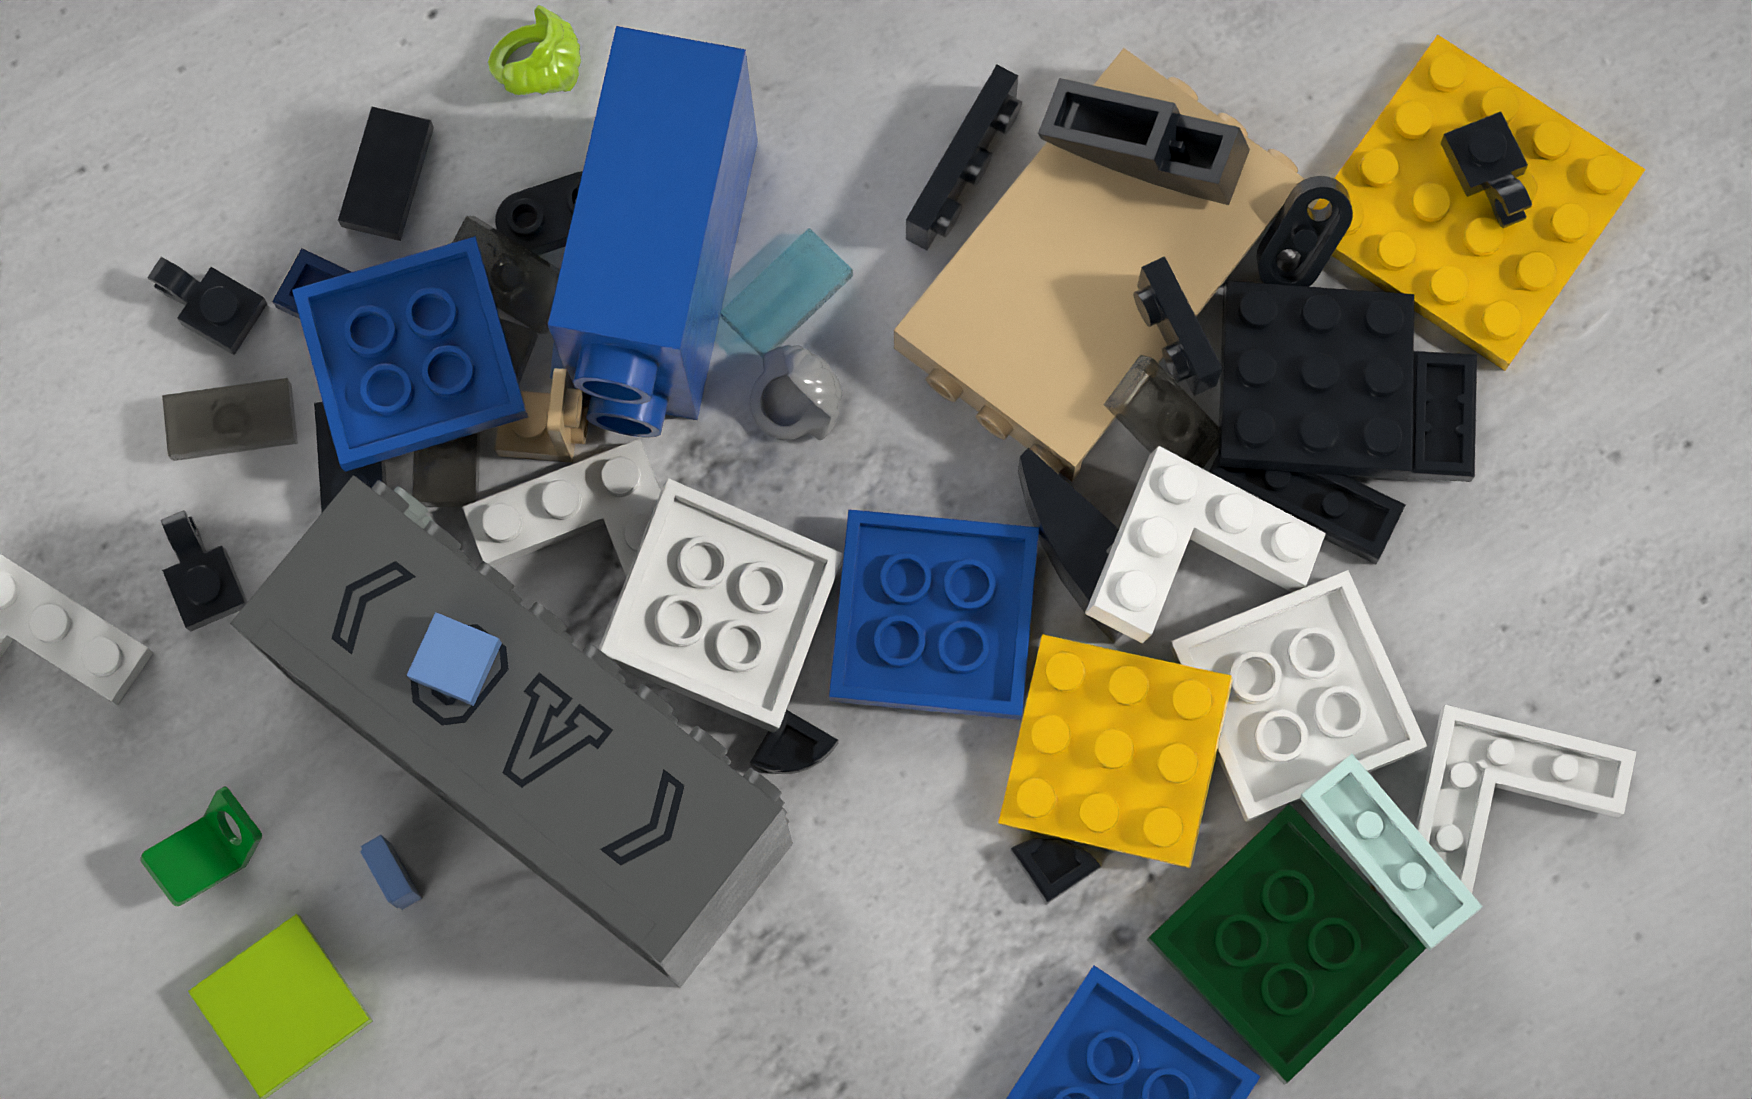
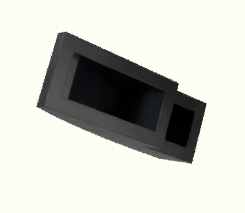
[1038,78,1250,205]
[1018,447,1123,644]

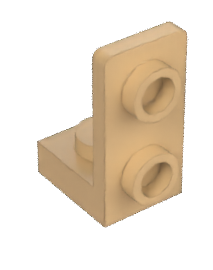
[495,368,588,463]

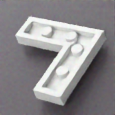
[462,438,661,578]
[1085,446,1326,643]
[0,554,154,705]
[1415,705,1636,893]

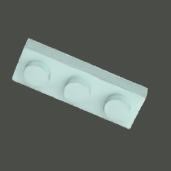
[1300,754,1483,951]

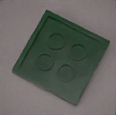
[1147,804,1426,1085]

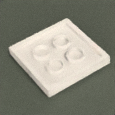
[599,478,844,732]
[1169,570,1427,822]

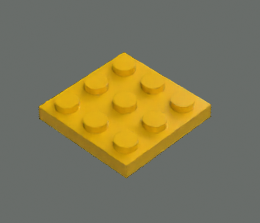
[998,634,1233,869]

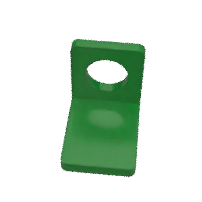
[140,786,262,906]

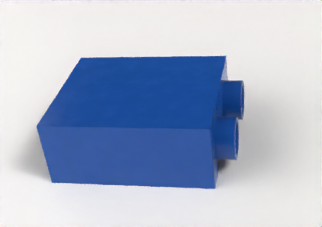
[548,26,758,438]

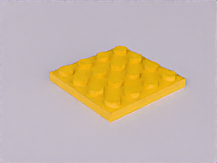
[1312,35,1646,371]

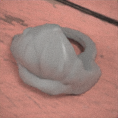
[750,344,842,440]

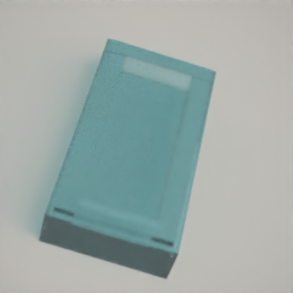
[720,228,853,358]

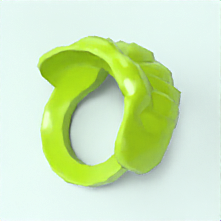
[488,5,581,95]

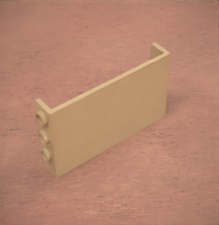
[894,48,1304,482]

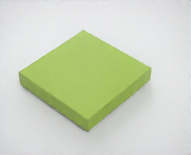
[188,914,373,1099]

